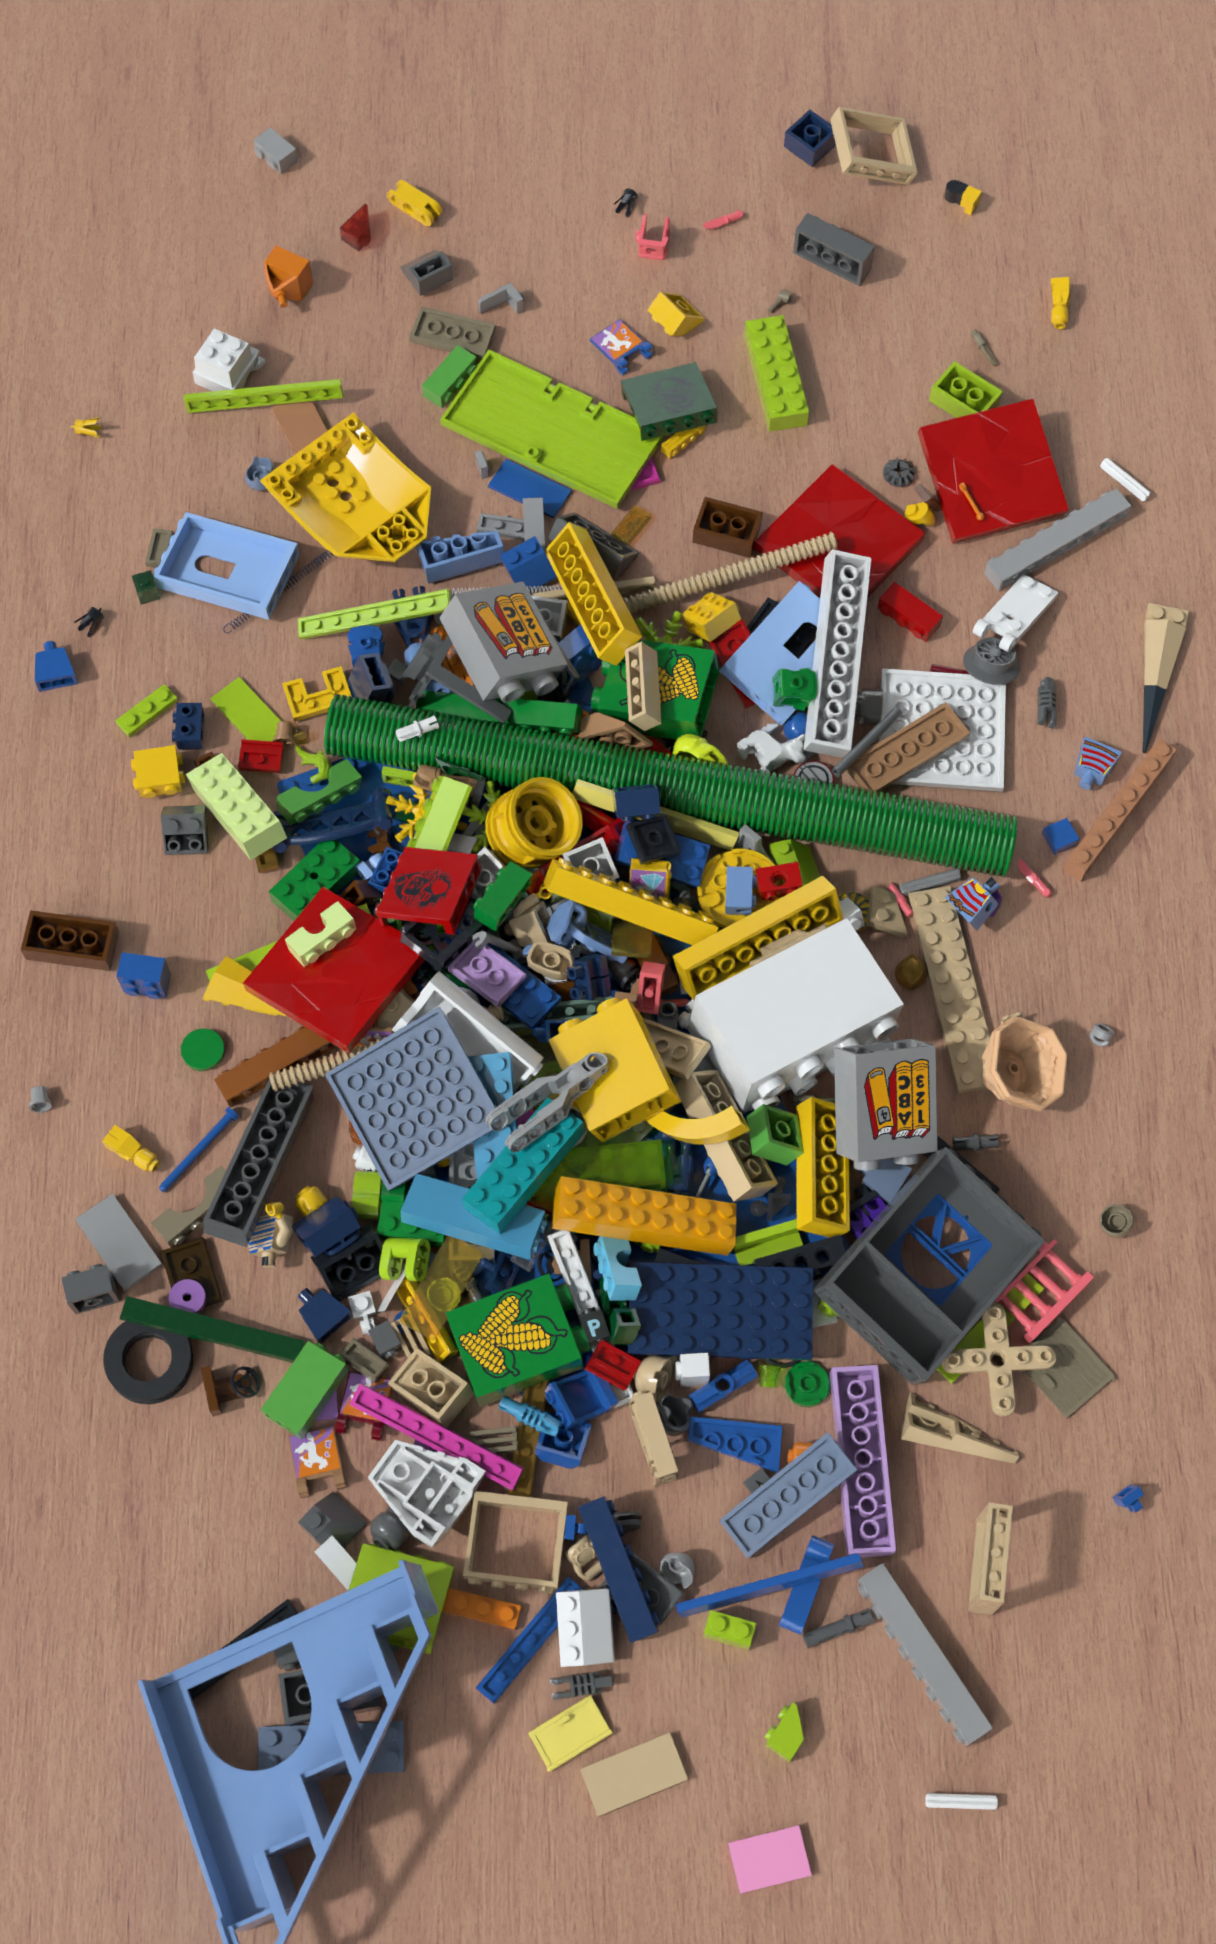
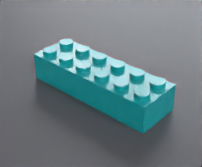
[462,1097,585,1234]

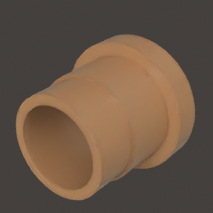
[273,722,295,745]

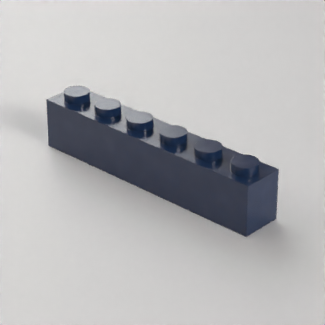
[578,1496,661,1643]

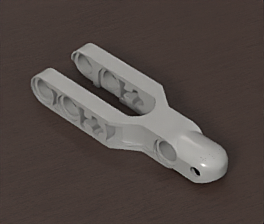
[486,1052,609,1153]

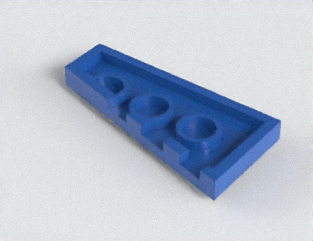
[688,1417,782,1473]

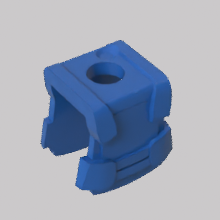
[347,626,385,667]

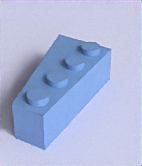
[416,531,504,584]

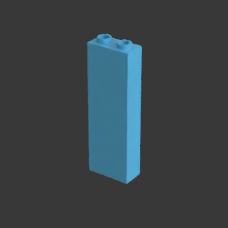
[401,1173,548,1260]

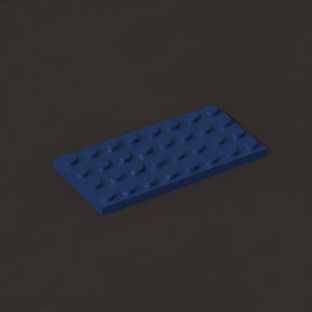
[628,1262,813,1361]

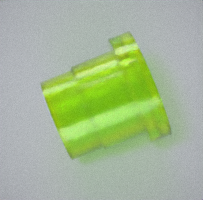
[758,1365,781,1388]

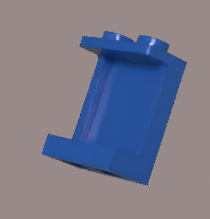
[545,1370,619,1431]

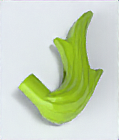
[296,745,332,784]

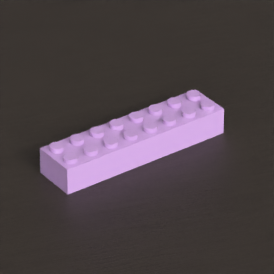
[829,1365,896,1558]

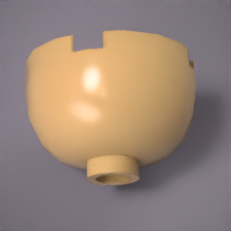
[633,1355,674,1402]

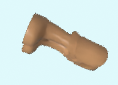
[413,765,477,807]

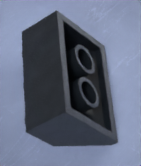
[310,1223,383,1301]

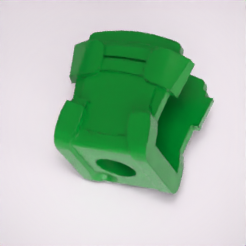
[772,668,817,711]

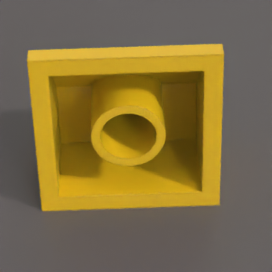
[647,291,705,336]

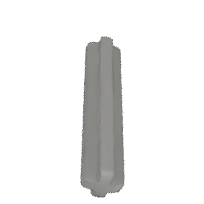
[899,868,961,896]

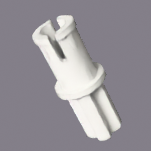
[396,715,439,742]

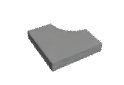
[735,824,774,863]

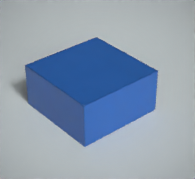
[1042,818,1080,855]

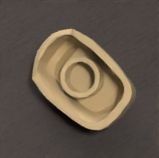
[527,942,574,980]

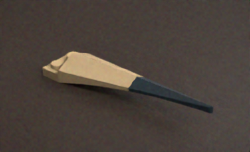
[1142,603,1189,753]

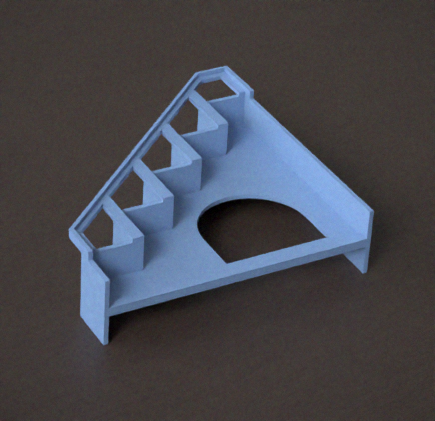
[137,1560,439,1944]

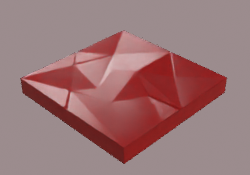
[917,398,1069,544]
[754,464,925,598]
[243,887,425,1054]

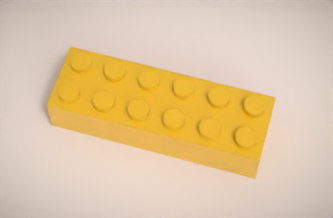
[796,1097,850,1238]

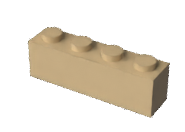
[625,641,661,731]

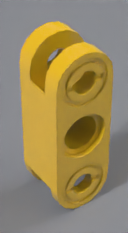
[387,180,443,226]

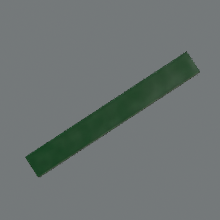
[120,1296,305,1363]

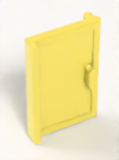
[528,1695,612,1772]

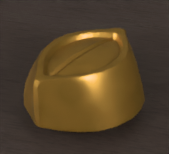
[895,952,927,990]

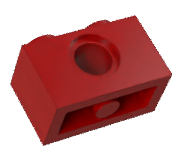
[756,862,803,901]

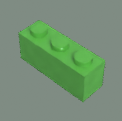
[422,345,477,408]

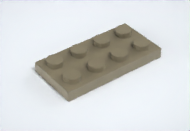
[409,306,496,360]

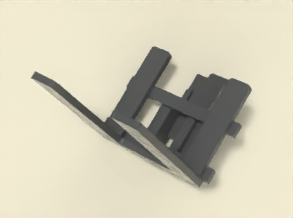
[388,632,511,723]

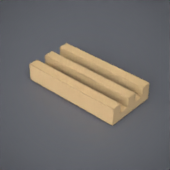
[390,1313,431,1359]

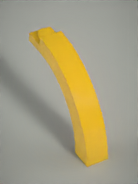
[646,1106,750,1144]

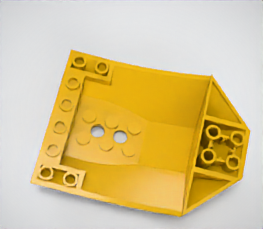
[260,412,431,562]

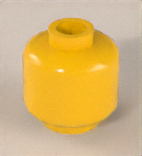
[294,1185,328,1217]

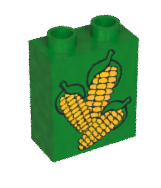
[591,640,720,740]
[445,1274,591,1408]

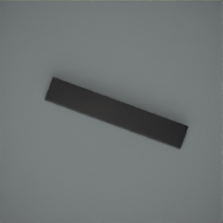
[189,1599,299,1701]

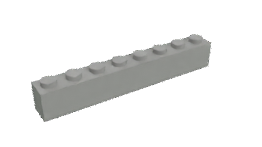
[984,488,1131,592]
[857,1563,993,1747]

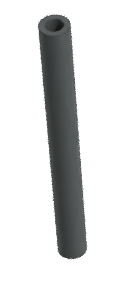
[832,707,902,777]

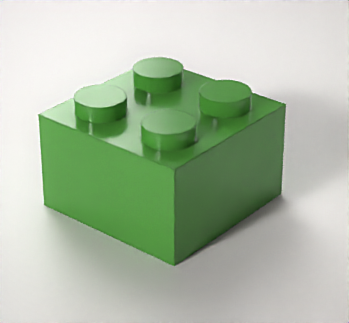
[747,1104,804,1165]

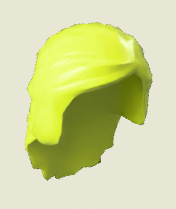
[672,734,729,768]

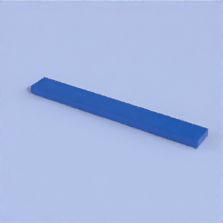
[676,1553,864,1618]

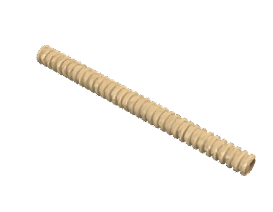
[623,532,838,614]
[269,1004,505,1092]

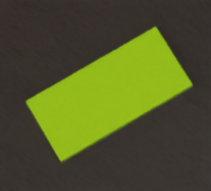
[210,677,281,741]

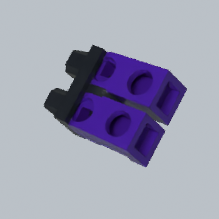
[849,1184,886,1240]

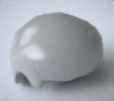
[660,1552,696,1589]

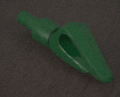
[435,756,483,781]

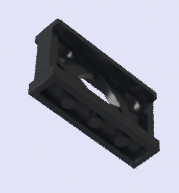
[400,892,489,973]

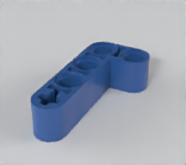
[779,1535,834,1635]

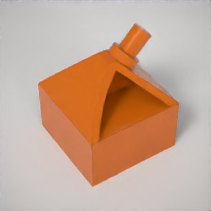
[264,245,313,308]

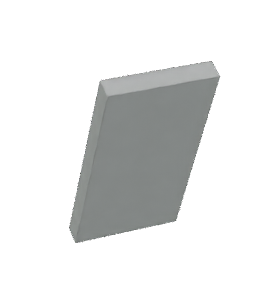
[75,1194,163,1291]

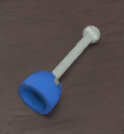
[695,1157,718,1198]

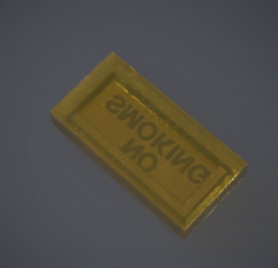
[611,505,651,546]

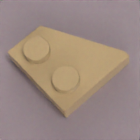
[866,886,907,939]

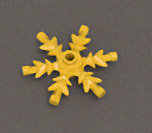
[386,773,468,842]

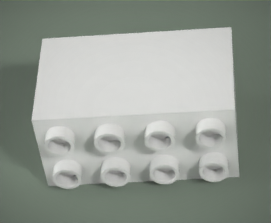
[687,918,904,1115]

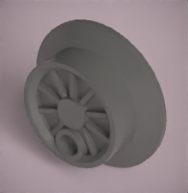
[963,637,1020,685]

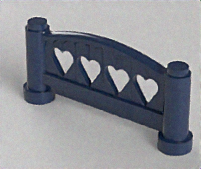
[272,788,393,853]

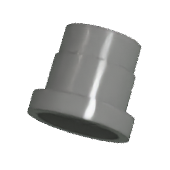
[29,1086,52,1113]

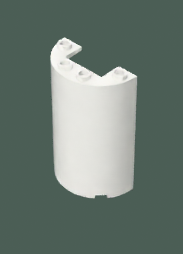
[392,972,544,1090]

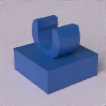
[1112,1484,1144,1513]
[564,1515,586,1541]

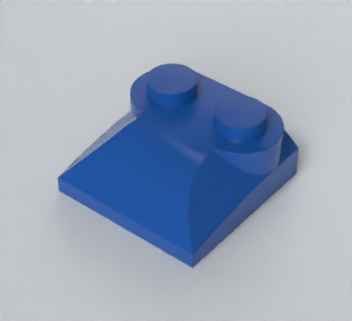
[535,1411,592,1469]

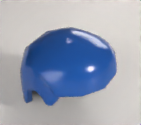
[783,712,808,743]

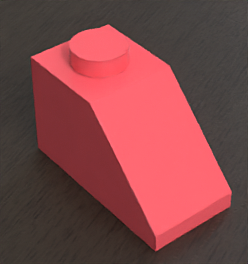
[637,961,665,1015]

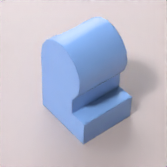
[356,853,383,880]

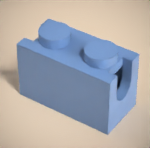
[725,866,757,915]

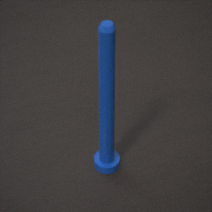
[159,1107,239,1192]

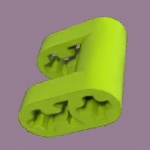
[379,1238,430,1281]

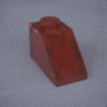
[340,204,371,252]

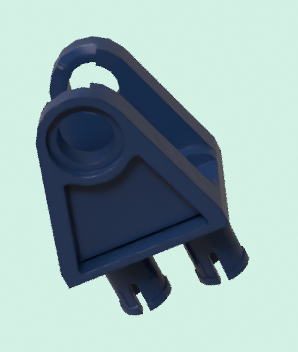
[392,586,432,648]

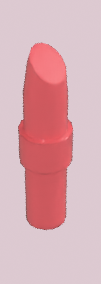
[888,882,913,918]

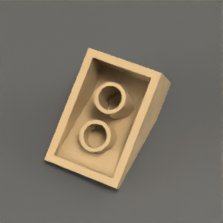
[388,1348,474,1428]

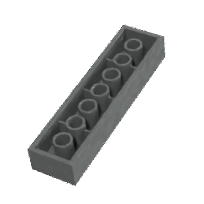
[203,1073,314,1247]

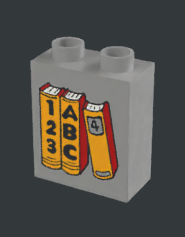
[439,582,567,703]
[834,1038,937,1170]

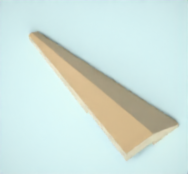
[900,1393,1019,1464]

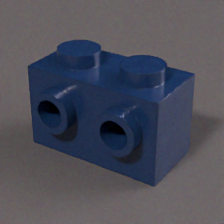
[172,703,205,750]

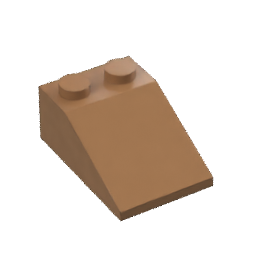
[578,713,653,751]

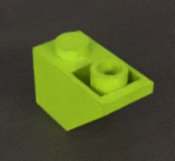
[764,1702,804,1762]

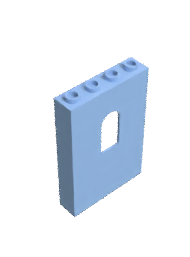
[153,512,300,620]
[720,581,820,726]

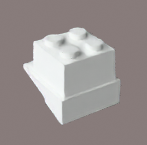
[192,328,260,391]

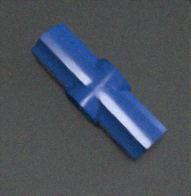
[689,1360,758,1413]

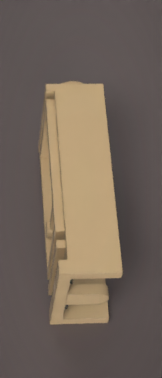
[629,1390,678,1487]

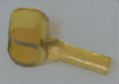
[287,721,308,745]

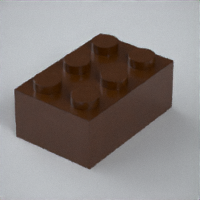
[692,497,763,558]

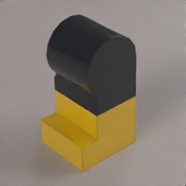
[944,180,982,215]

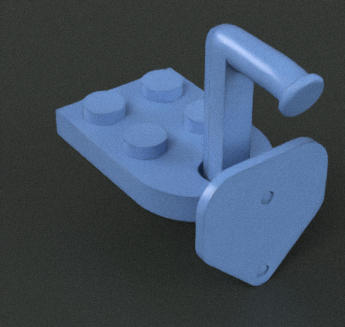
[523,900,627,964]

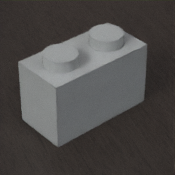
[253,127,298,174]

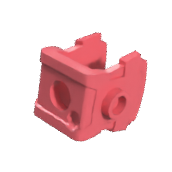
[636,214,671,260]

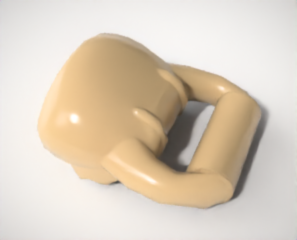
[565,1535,603,1581]

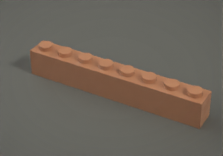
[1063,738,1177,882]

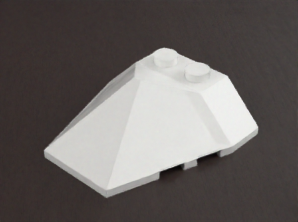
[368,1440,486,1548]

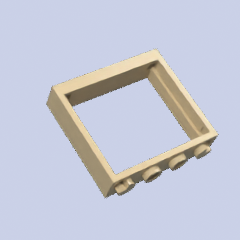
[830,107,918,185]
[463,1491,568,1594]
[968,1502,1013,1615]

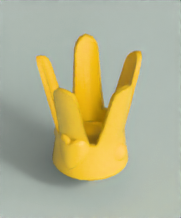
[71,417,102,438]

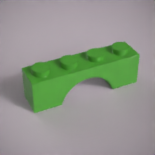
[276,759,362,825]

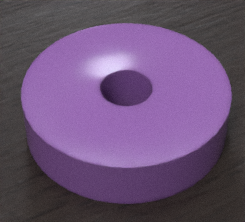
[169,1279,206,1314]

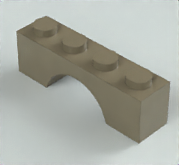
[151,1165,226,1248]

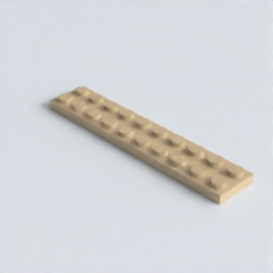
[908,886,990,1094]

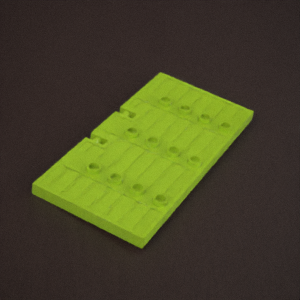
[440,350,664,509]

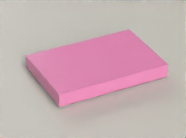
[728,1825,812,1894]

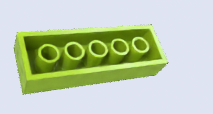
[744,315,809,432]

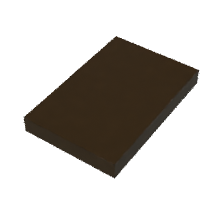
[160,1237,223,1307]

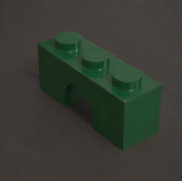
[596,1275,641,1344]

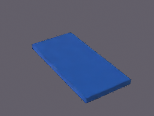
[488,459,571,519]

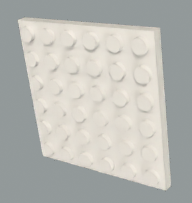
[879,668,1006,792]

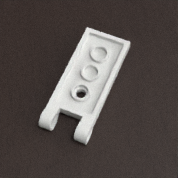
[973,574,1059,652]

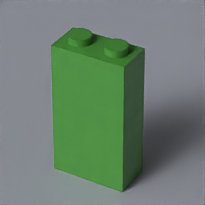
[261,1341,349,1439]

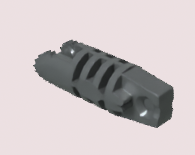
[1037,677,1056,729]
[550,1672,613,1700]

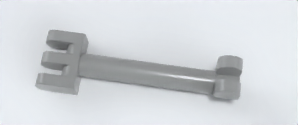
[472,931,527,964]

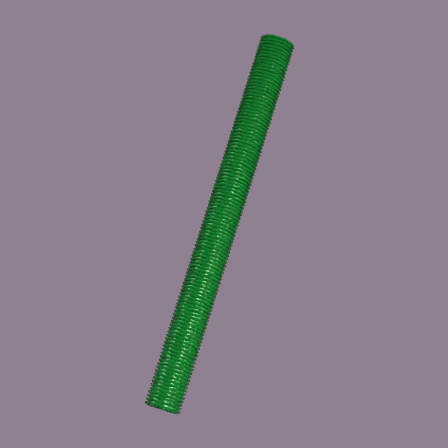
[324,694,1018,878]

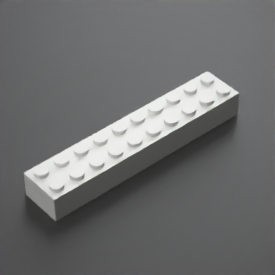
[804,549,871,758]

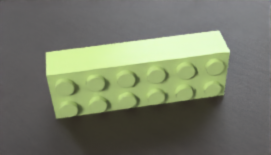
[186,753,287,860]

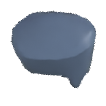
[245,456,275,490]

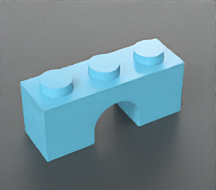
[594,1236,642,1300]

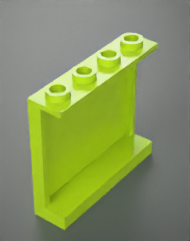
[348,1543,454,1654]

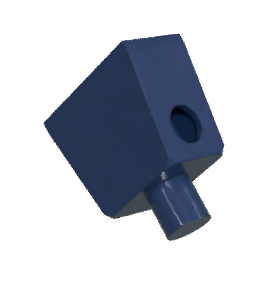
[297,1288,352,1344]

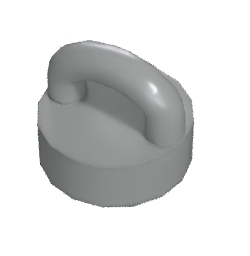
[1090,1023,1114,1047]

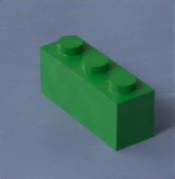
[473,861,533,931]

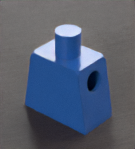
[35,641,78,692]

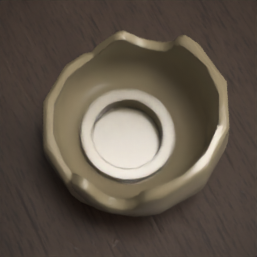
[1099,1204,1134,1238]

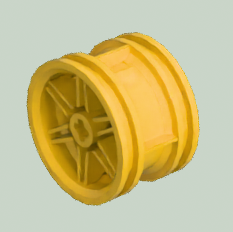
[485,777,582,868]

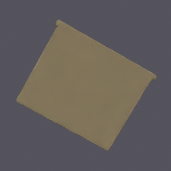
[1023,1317,1116,1419]

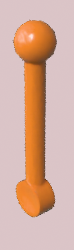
[959,483,984,520]

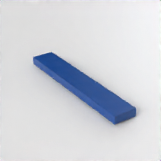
[476,1576,584,1704]

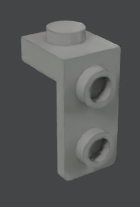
[478,283,525,314]

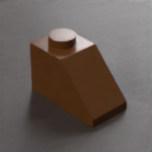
[339,880,382,909]

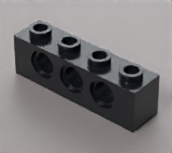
[752,1235,846,1278]

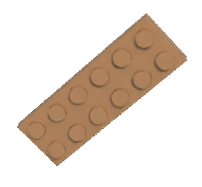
[846,702,971,794]

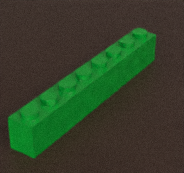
[415,691,583,736]

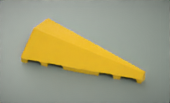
[203,956,293,1020]

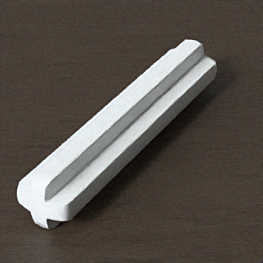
[1100,458,1151,501]
[925,1793,998,1810]

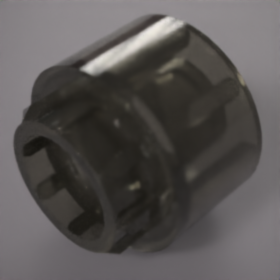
[854,688,883,725]

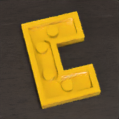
[282,666,351,722]

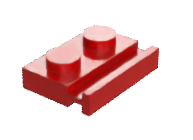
[238,739,284,773]
[584,1339,641,1391]

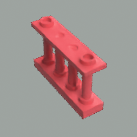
[993,1239,1094,1344]

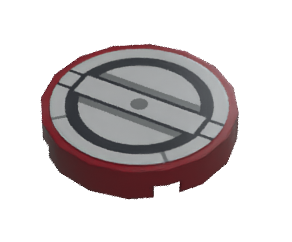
[793,761,834,786]

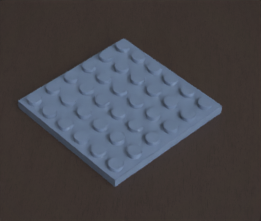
[325,1006,500,1191]

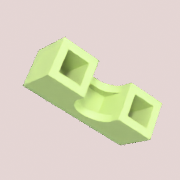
[285,901,357,967]

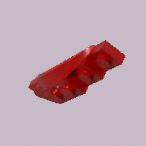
[526,818,626,896]

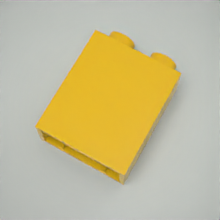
[549,998,681,1143]

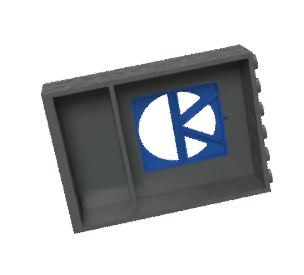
[813,1147,1045,1385]

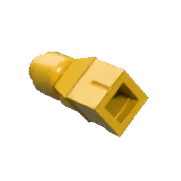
[1051,277,1071,329]
[102,1125,160,1173]

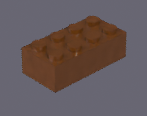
[21,910,119,971]

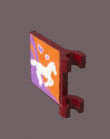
[334,1371,393,1441]

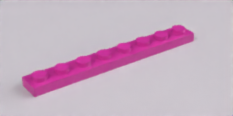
[349,1383,524,1490]

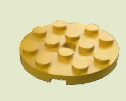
[697,849,783,928]

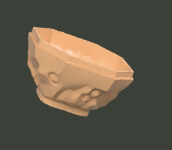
[981,1016,1067,1111]

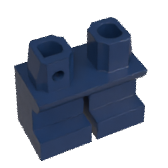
[567,954,612,1001]

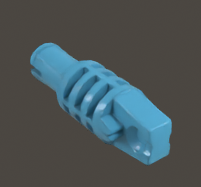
[498,1395,562,1437]

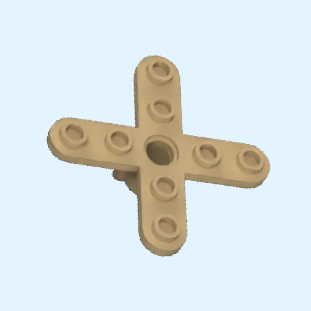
[941,1303,1056,1417]

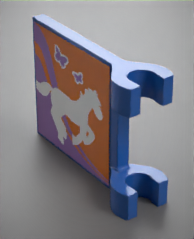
[590,319,653,376]

